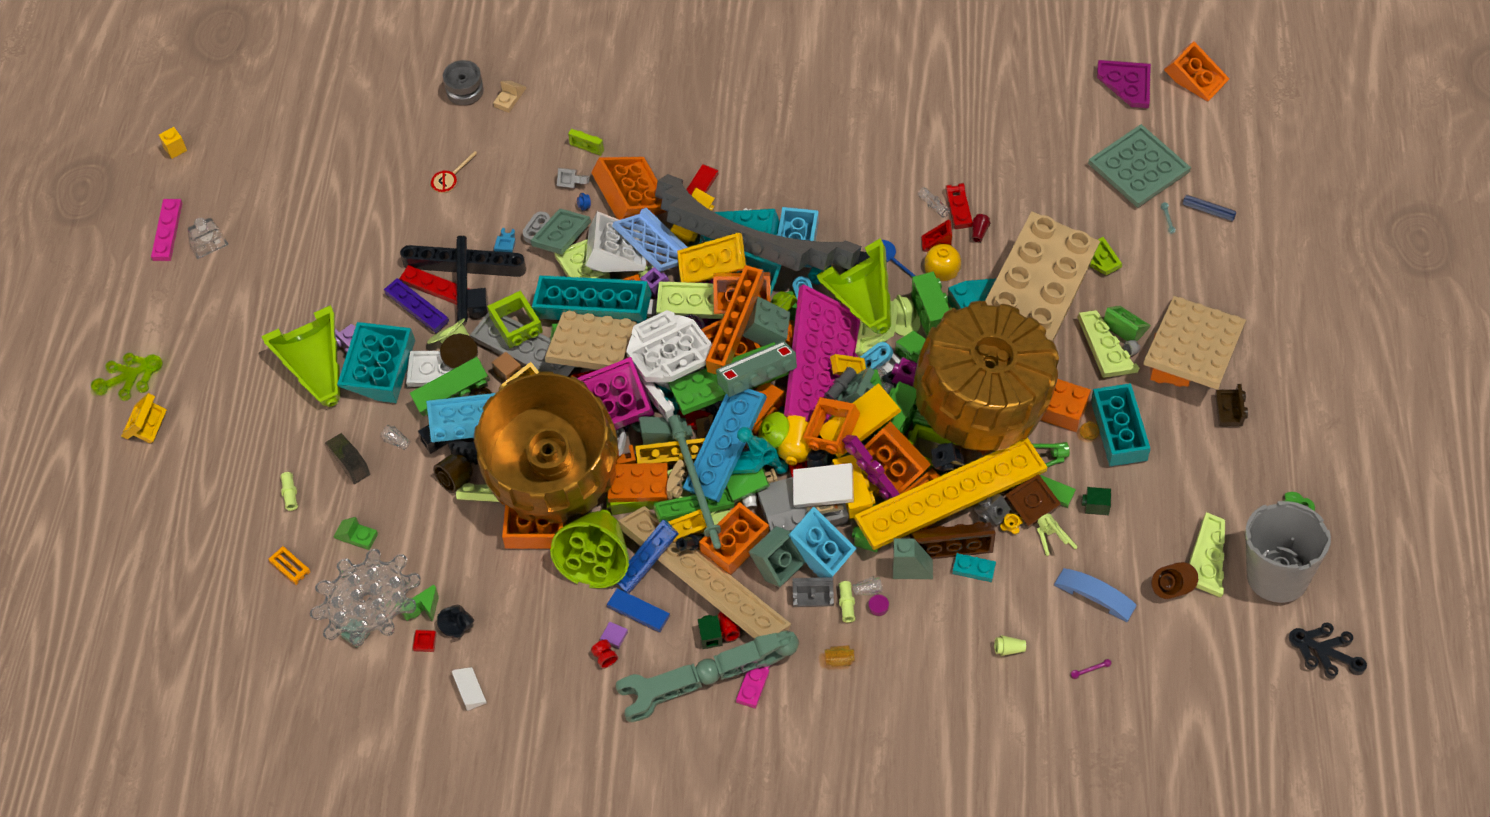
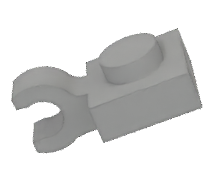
[557,168,589,188]

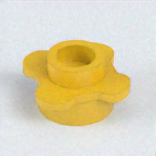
[1000,514,1023,534]

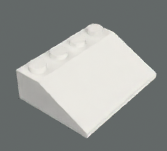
[585,211,647,272]

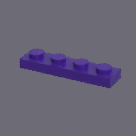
[384,278,449,333]

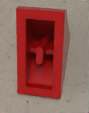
[921,219,952,252]

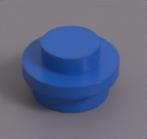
[577,193,591,211]

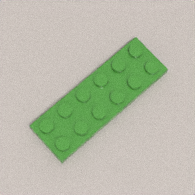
[668,342,789,415]

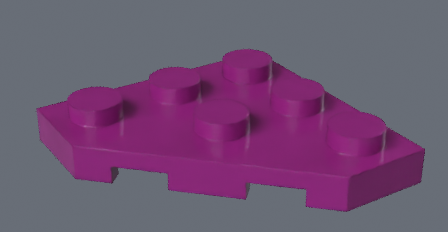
[1097,60,1151,108]

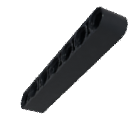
[400,245,526,277]

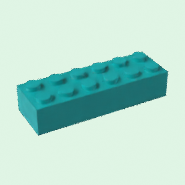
[532,275,652,324]

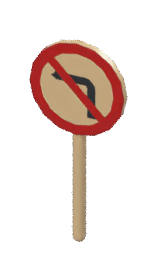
[431,151,477,193]

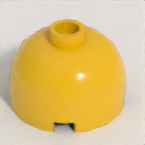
[924,244,961,281]

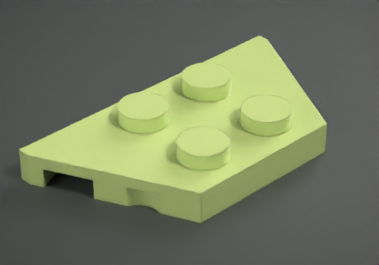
[855,301,898,357]

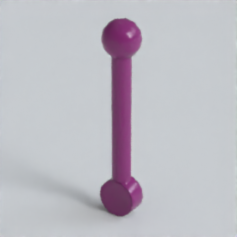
[1071,659,1112,679]

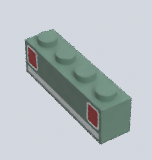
[716,341,797,397]

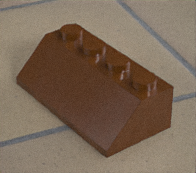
[910,522,996,559]

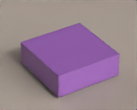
[600,622,628,649]

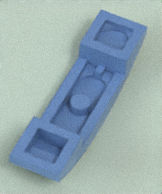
[1054,568,1137,622]

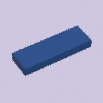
[607,588,670,632]

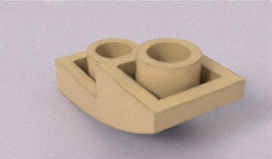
[667,459,687,500]

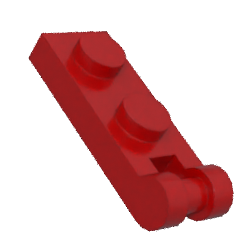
[945,183,973,229]

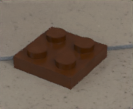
[1005,474,1061,528]

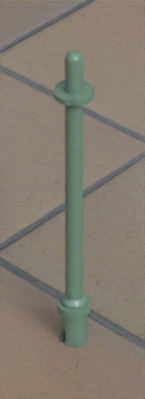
[668,415,721,549]

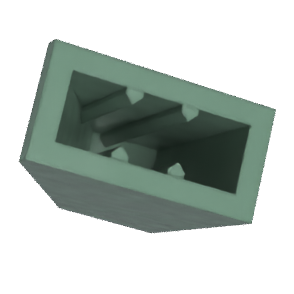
[639,416,693,445]
[893,539,933,579]

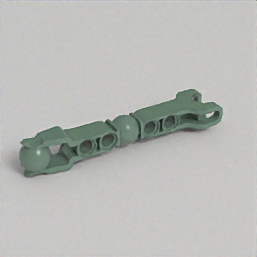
[615,630,799,722]

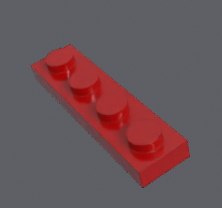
[399,265,469,305]

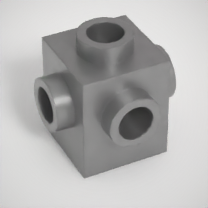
[974,494,1011,525]

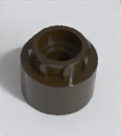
[433,454,473,493]

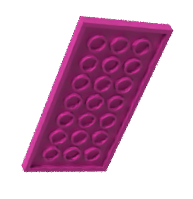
[784,284,860,425]

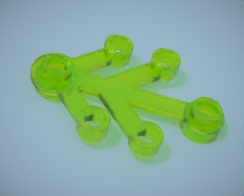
[91,353,163,401]

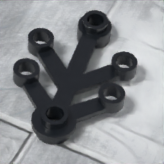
[1289,622,1367,679]

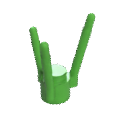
[1032,442,1070,467]

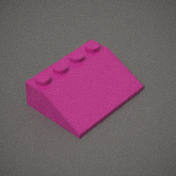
[577,357,655,430]

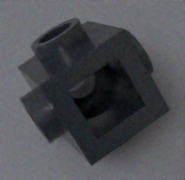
[931,442,965,473]

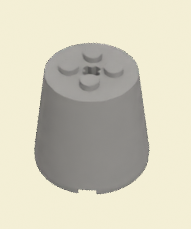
[1245,501,1331,603]

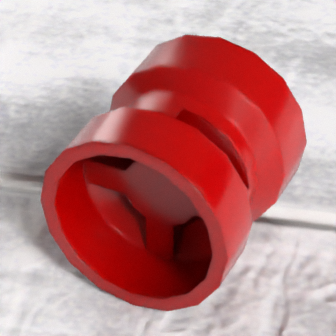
[591,639,618,668]

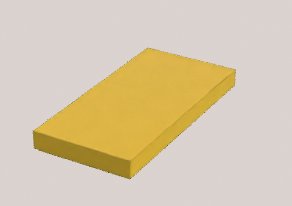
[677,233,746,283]
[819,383,901,458]

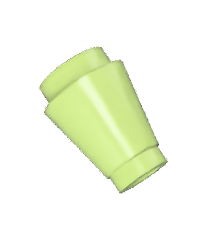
[994,635,1026,656]

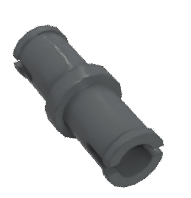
[824,367,857,400]

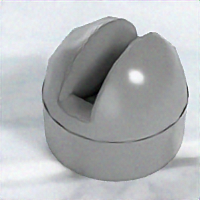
[1124,340,1140,356]

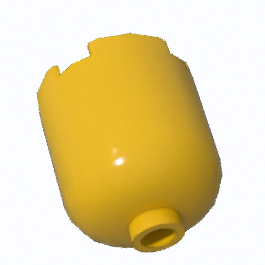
[776,415,812,465]

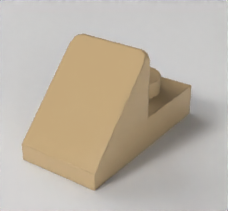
[493,81,526,113]

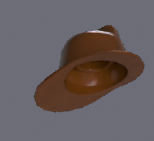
[1151,562,1199,599]

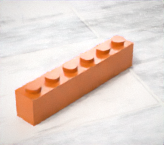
[706,265,764,375]

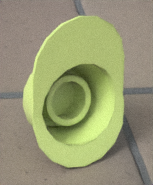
[892,295,921,336]
[427,318,469,344]

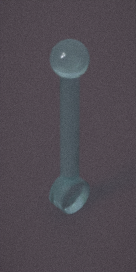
[1161,202,1176,233]

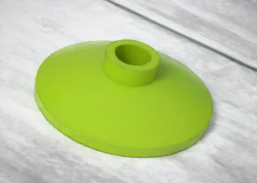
[758,412,789,449]

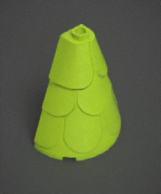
[816,238,891,334]
[261,305,340,407]

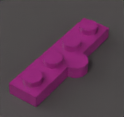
[842,435,900,500]

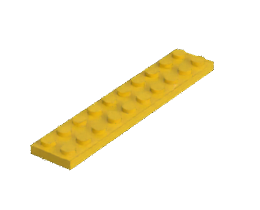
[854,437,1048,550]

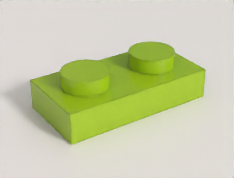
[568,128,604,156]

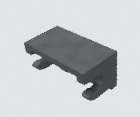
[792,577,834,607]

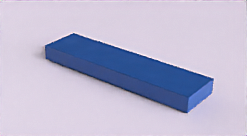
[617,520,679,593]

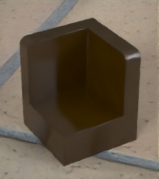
[695,414,715,439]

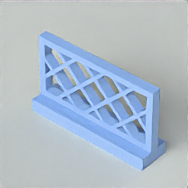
[612,208,688,272]

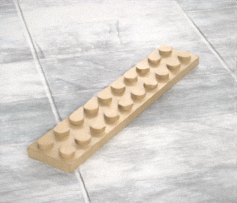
[618,506,791,639]

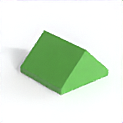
[1104,306,1151,341]

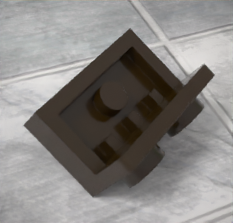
[1215,384,1248,426]

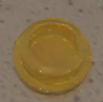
[1080,422,1099,441]

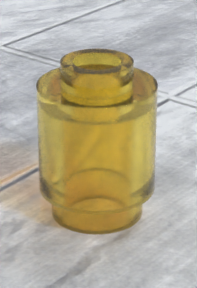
[825,645,855,667]

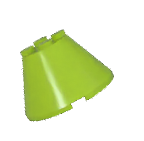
[550,510,629,588]

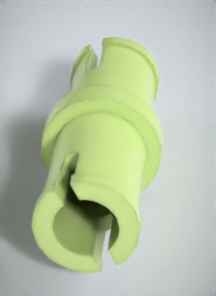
[280,472,298,511]
[839,581,855,623]

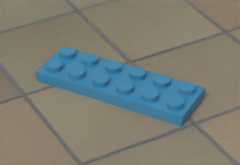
[683,389,767,503]

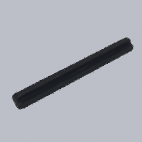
[456,236,468,323]

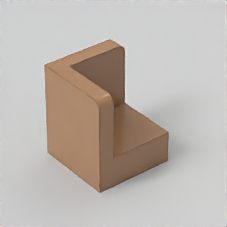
[492,352,522,382]

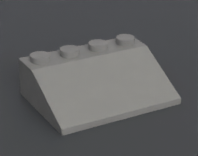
[757,477,849,532]

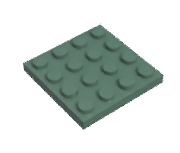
[1088,124,1191,208]

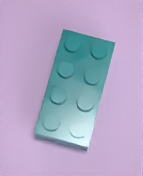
[699,209,780,244]
[1091,383,1151,467]

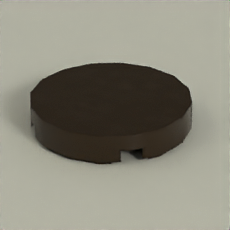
[440,333,478,369]

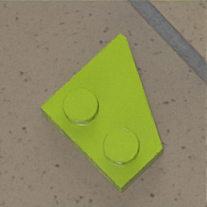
[1089,237,1122,275]

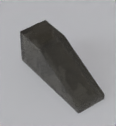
[325,433,371,484]

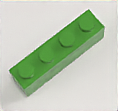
[410,357,490,417]

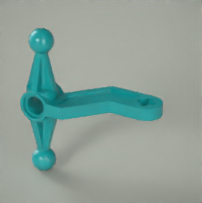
[732,427,789,475]

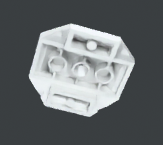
[626,310,712,385]

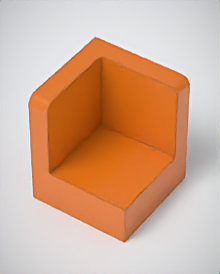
[616,445,637,464]

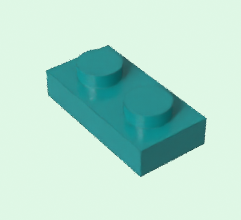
[952,553,996,582]

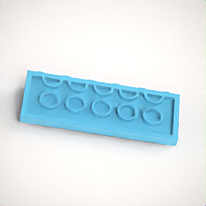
[426,393,496,442]

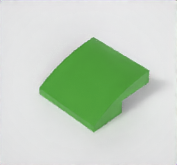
[727,467,770,503]

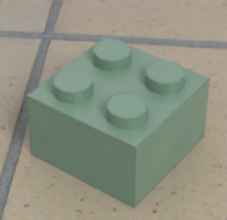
[743,297,790,346]
[749,526,806,587]

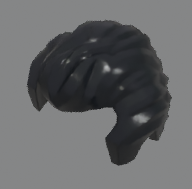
[437,604,474,638]

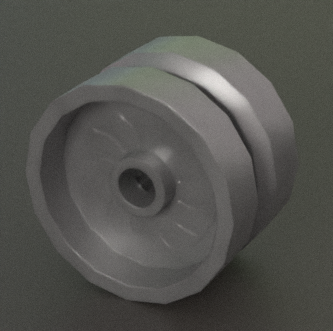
[442,60,484,105]

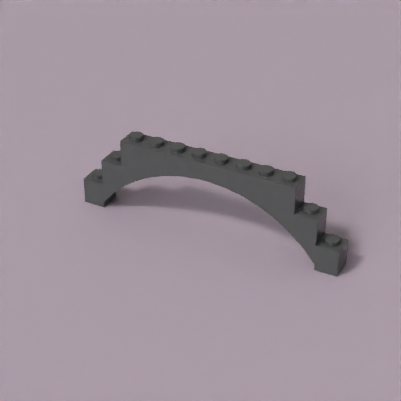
[655,174,862,271]

